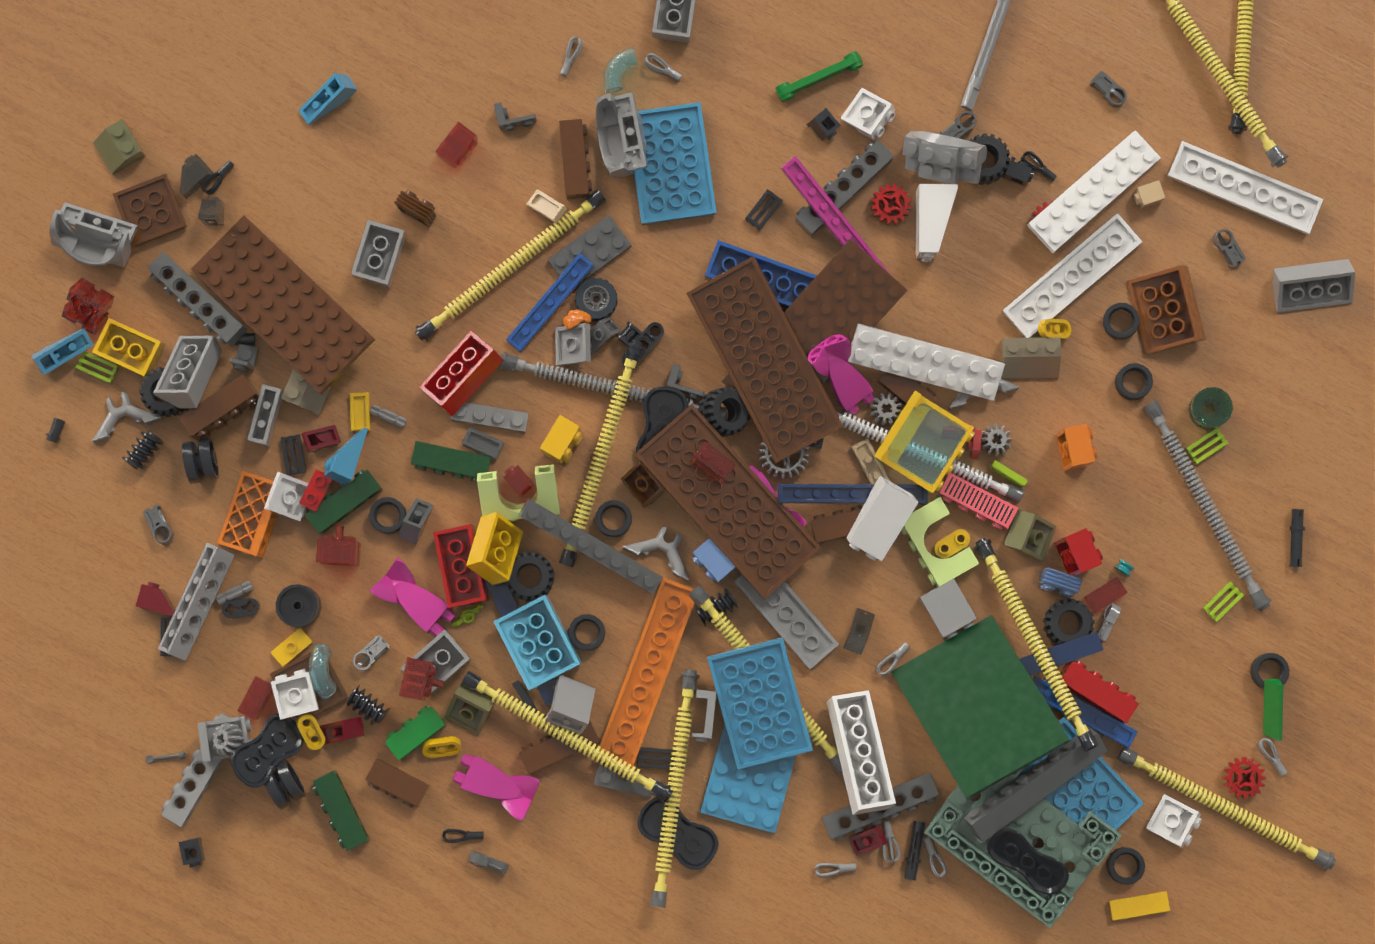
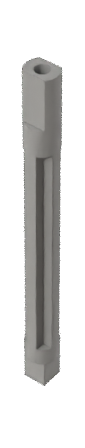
[960,0,1011,111]

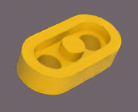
[1038,319,1072,339]
[934,529,970,559]
[296,713,325,750]
[422,736,461,758]

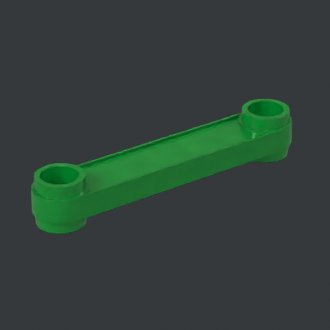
[775,51,863,102]

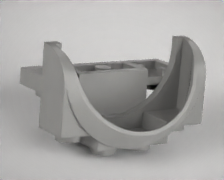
[595,92,648,179]
[902,130,987,184]
[50,202,137,268]

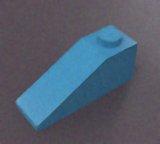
[298,73,358,125]
[31,328,94,375]
[324,427,368,485]

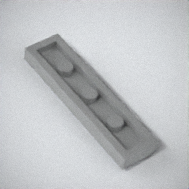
[450,402,529,433]

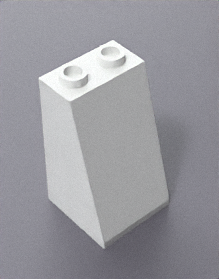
[916,184,958,262]
[847,476,918,561]

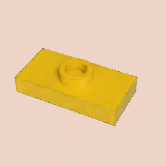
[271,627,313,667]

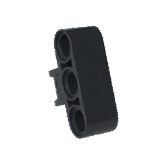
[616,321,664,370]

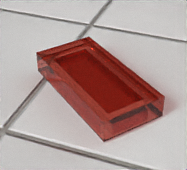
[1084,577,1127,613]

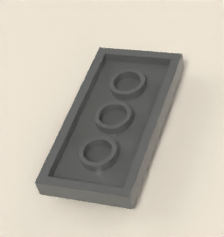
[548,215,632,285]

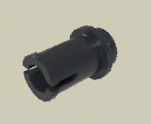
[234,333,255,345]
[46,418,66,443]

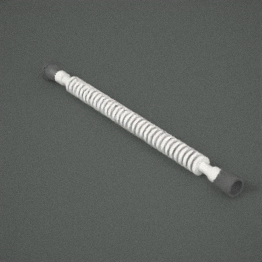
[837,412,1024,504]

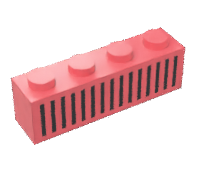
[937,473,1018,531]

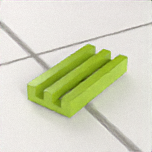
[75,351,119,383]
[1186,427,1228,464]
[989,460,1028,488]
[1202,581,1244,622]

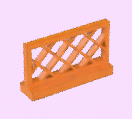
[217,471,278,558]

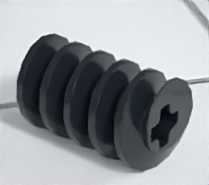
[122,429,164,471]
[696,589,739,627]
[346,685,390,726]

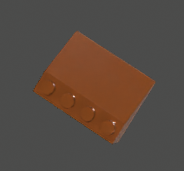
[1127,265,1206,354]

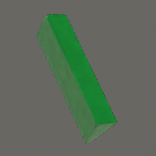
[1263,679,1284,741]

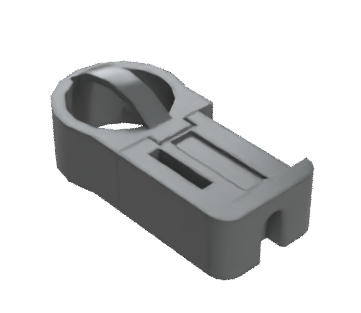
[1090,71,1127,107]
[940,111,977,139]
[1213,229,1246,268]
[143,505,174,545]
[468,850,509,874]

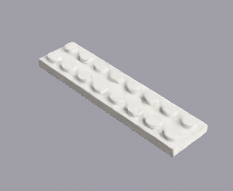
[1027,130,1161,254]
[1167,141,1323,235]
[1002,213,1142,338]
[848,324,1005,401]

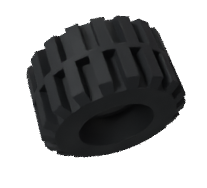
[969,133,1010,185]
[139,367,185,417]
[698,387,750,437]
[506,552,554,601]
[1043,599,1095,645]

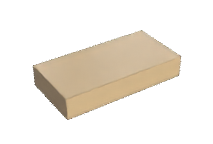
[526,189,567,224]

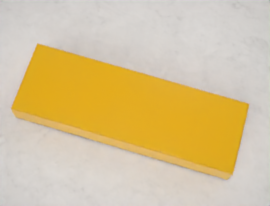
[1108,891,1170,920]

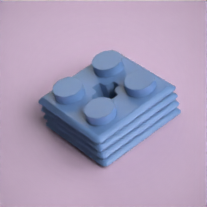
[1038,568,1083,598]

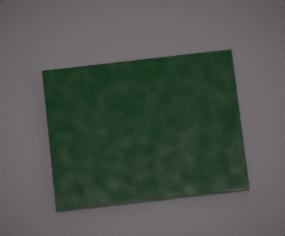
[891,615,1070,800]

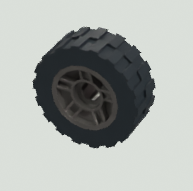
[575,277,617,321]

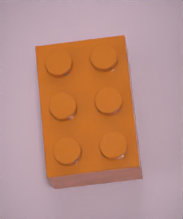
[1056,424,1097,472]

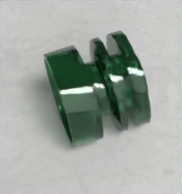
[1188,387,1233,430]

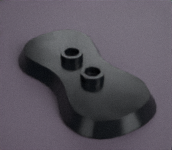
[636,387,688,461]
[231,713,304,788]
[637,797,719,870]
[987,828,1069,895]

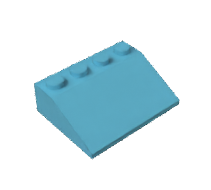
[493,595,583,691]

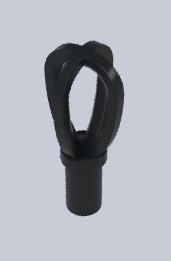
[1021,151,1057,182]
[201,160,234,195]
[442,829,484,843]

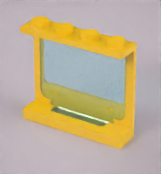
[873,391,975,493]

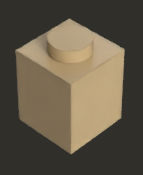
[1133,180,1165,209]

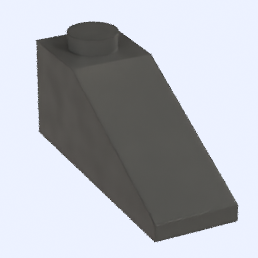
[594,765,655,798]

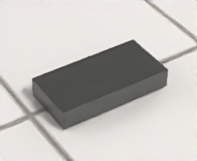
[462,427,505,460]

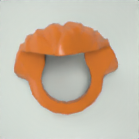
[563,310,591,330]

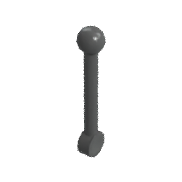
[146,751,186,763]

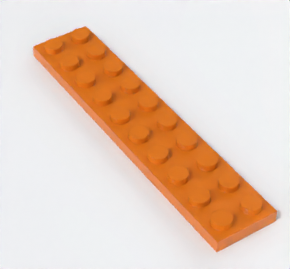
[595,577,695,769]

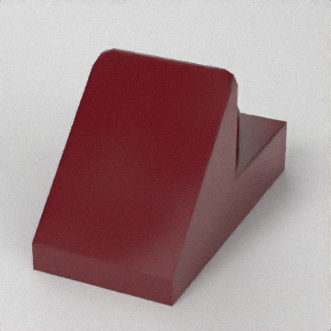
[301,425,341,453]
[848,825,888,856]

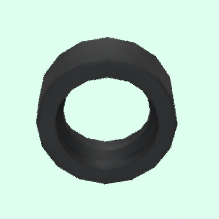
[1103,303,1140,340]
[1115,363,1153,401]
[369,497,407,534]
[595,500,632,537]
[569,614,605,651]
[1250,653,1290,689]
[1106,847,1145,885]

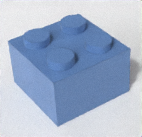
[693,538,735,583]

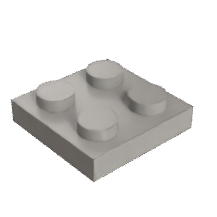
[555,323,591,366]

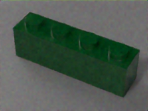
[411,441,492,482]
[305,470,383,535]
[312,770,370,851]

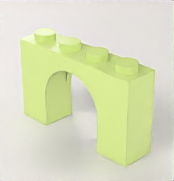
[477,464,560,522]
[901,497,979,587]

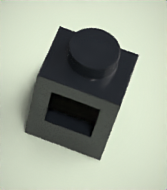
[806,108,841,141]
[1003,157,1035,186]
[178,837,205,868]

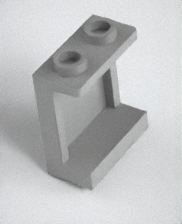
[919,578,977,639]
[545,675,596,735]
[692,690,716,742]
[197,716,253,762]

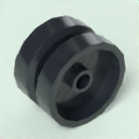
[182,438,219,484]
[275,584,322,628]
[264,759,306,810]

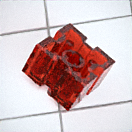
[62,278,115,335]
[316,525,361,566]
[399,657,444,701]

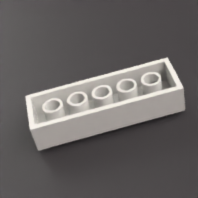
[826,690,896,815]

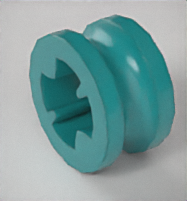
[1115,559,1135,577]

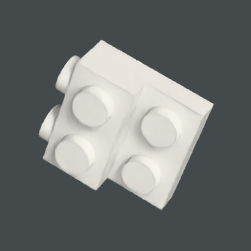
[841,88,895,141]
[264,472,309,521]
[271,669,319,720]
[1146,794,1202,849]

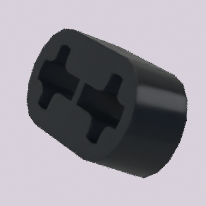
[222,598,260,618]

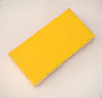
[350,392,371,432]

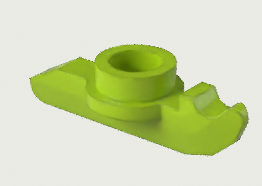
[450,604,483,627]

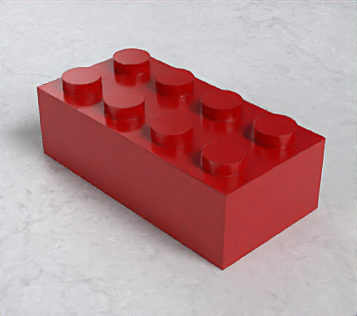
[419,331,504,416]
[433,524,490,609]
[1054,528,1103,576]
[1059,660,1139,723]

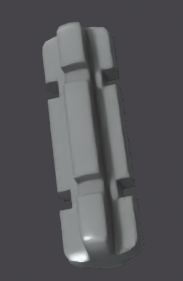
[370,405,407,428]
[216,581,253,605]

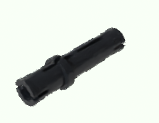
[1289,509,1305,567]
[904,821,925,881]

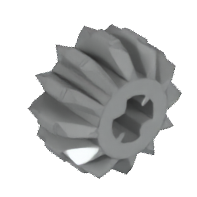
[870,393,902,426]
[981,423,1013,456]
[211,723,244,757]

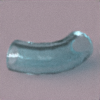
[603,47,638,93]
[309,644,337,699]

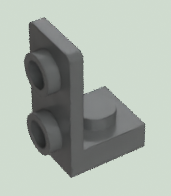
[494,103,537,131]
[590,316,622,356]
[229,344,259,373]
[667,364,705,400]

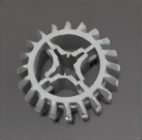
[759,442,810,479]

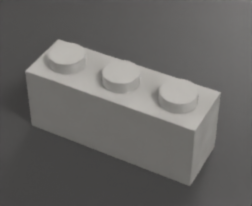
[247,384,284,447]

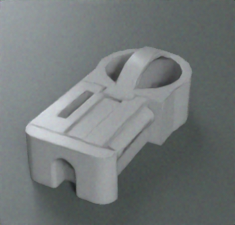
[1097,603,1121,643]
[353,635,390,671]

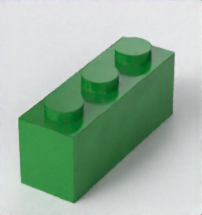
[385,706,447,761]

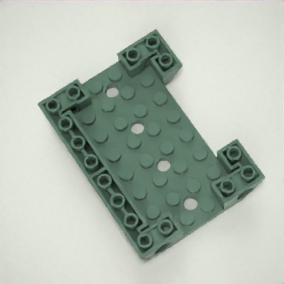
[924,769,1122,928]

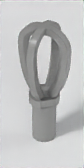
[560,36,583,76]
[645,53,682,81]
[876,642,910,676]
[1258,738,1287,776]
[883,821,900,863]
[923,837,947,878]
[815,863,856,877]

